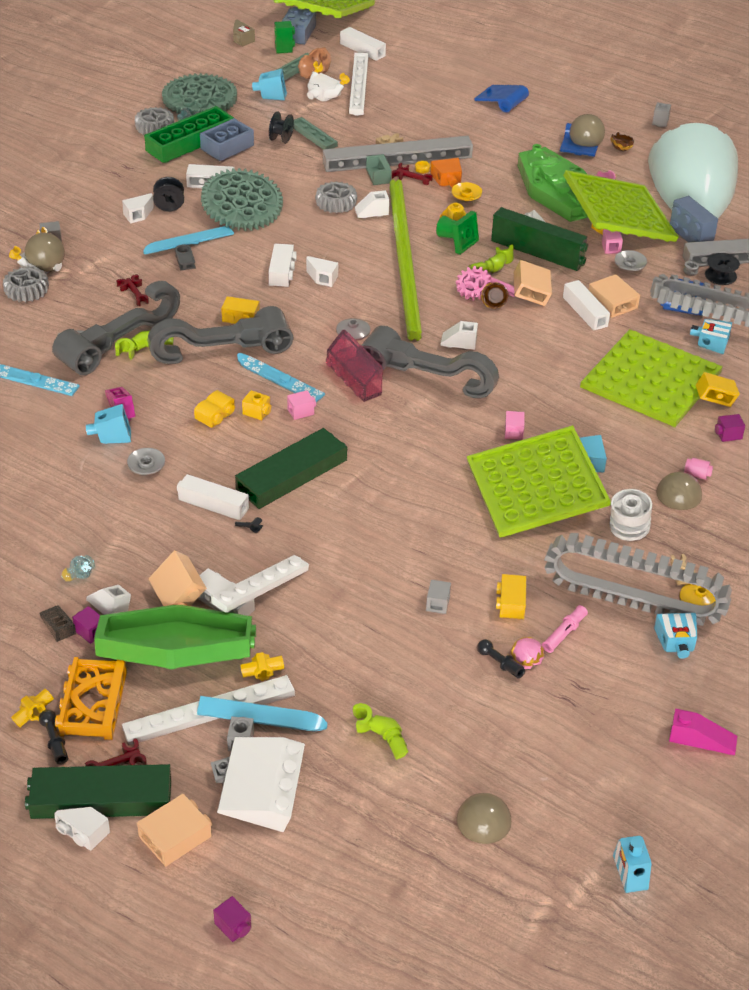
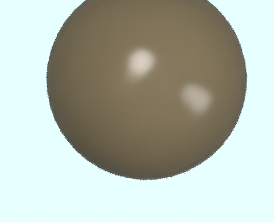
[570,114,605,147]
[25,232,65,272]
[656,472,702,510]
[457,793,512,844]

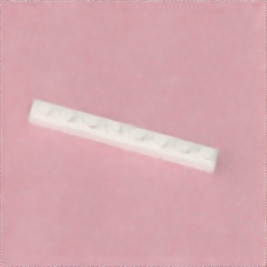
[349,53,368,116]
[122,675,295,745]

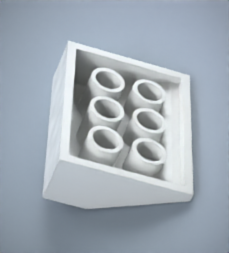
[217,737,305,832]

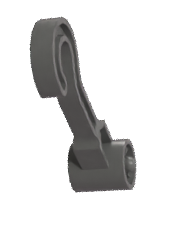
[52,281,180,375]
[147,306,294,364]
[356,325,499,398]

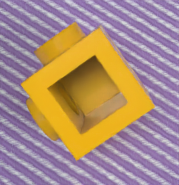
[242,390,272,421]

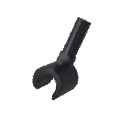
[235,517,263,533]

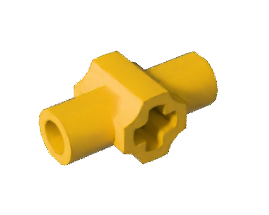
[240,652,285,681]
[11,688,54,728]

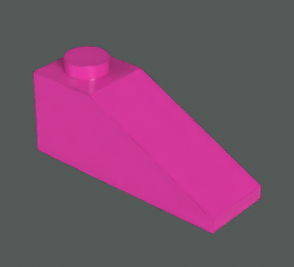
[105,387,136,421]
[669,708,738,755]

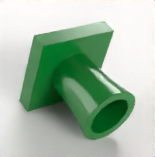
[436,211,479,255]

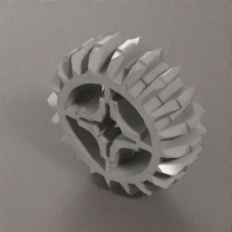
[135,107,174,135]
[315,181,357,213]
[3,267,49,303]

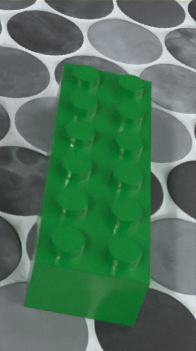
[144,106,234,163]

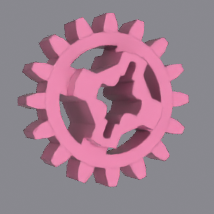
[456,266,492,301]

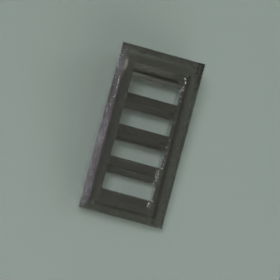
[39,605,76,642]

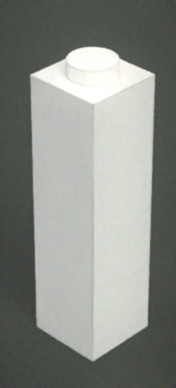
[340,27,386,61]
[563,280,610,331]
[177,474,249,520]

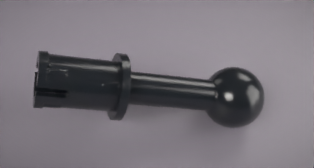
[477,639,525,679]
[39,710,69,764]

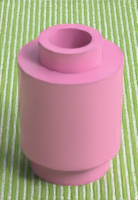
[684,458,713,480]

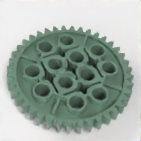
[162,73,237,116]
[201,168,283,231]

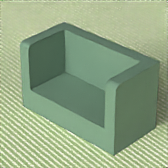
[366,154,392,185]

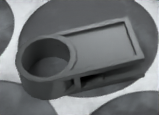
[175,244,196,271]

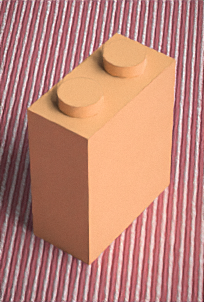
[513,260,552,306]
[588,274,640,318]
[149,550,207,606]
[137,794,212,867]

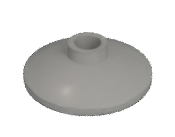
[615,250,647,271]
[336,318,370,341]
[127,448,165,475]

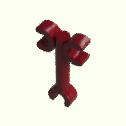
[392,163,433,185]
[116,274,149,306]
[85,738,147,766]

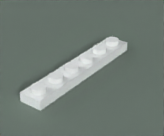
[211,555,309,613]

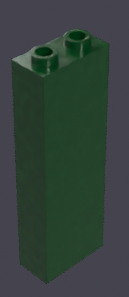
[491,207,588,271]
[235,428,348,509]
[25,764,172,819]

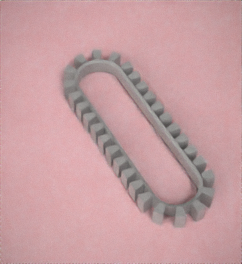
[650,274,749,327]
[544,533,732,626]

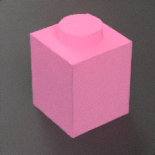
[602,229,623,254]
[287,390,316,420]
[505,411,524,440]

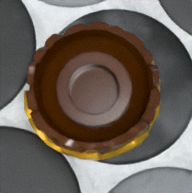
[610,132,634,151]
[481,282,509,309]

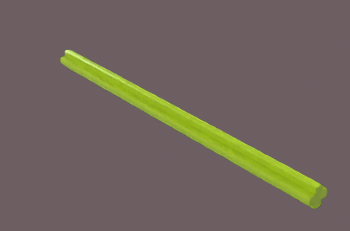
[389,179,422,341]

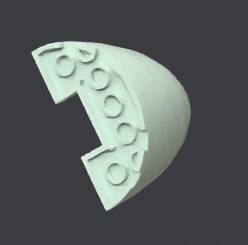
[648,123,738,218]

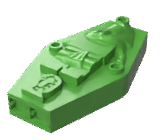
[517,144,588,222]
[94,605,256,669]

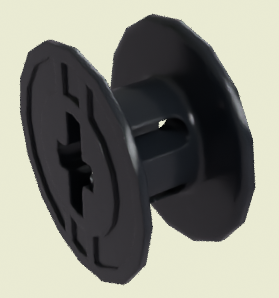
[269,111,294,144]
[153,176,185,212]
[705,253,740,285]

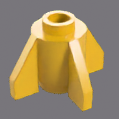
[440,202,466,221]

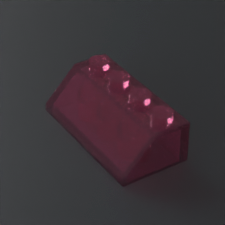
[326,329,383,402]

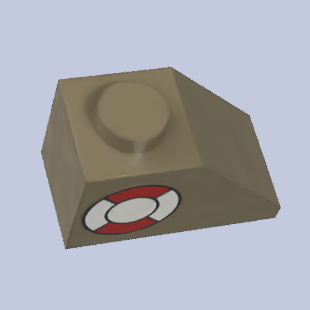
[233,19,255,47]

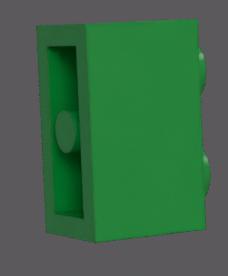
[274,21,295,54]

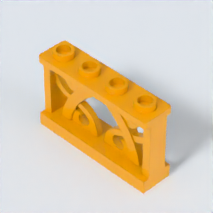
[55,657,127,740]

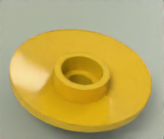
[451,182,482,201]
[679,584,716,606]

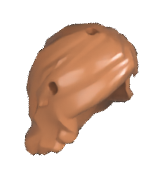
[298,47,332,79]

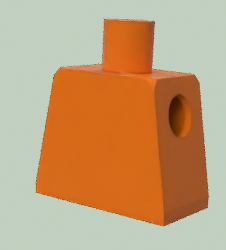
[430,158,462,187]

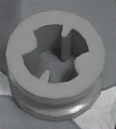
[683,261,699,276]

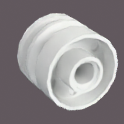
[610,489,652,541]

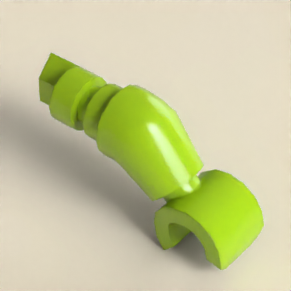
[468,245,514,273]
[115,331,174,360]
[352,703,409,760]

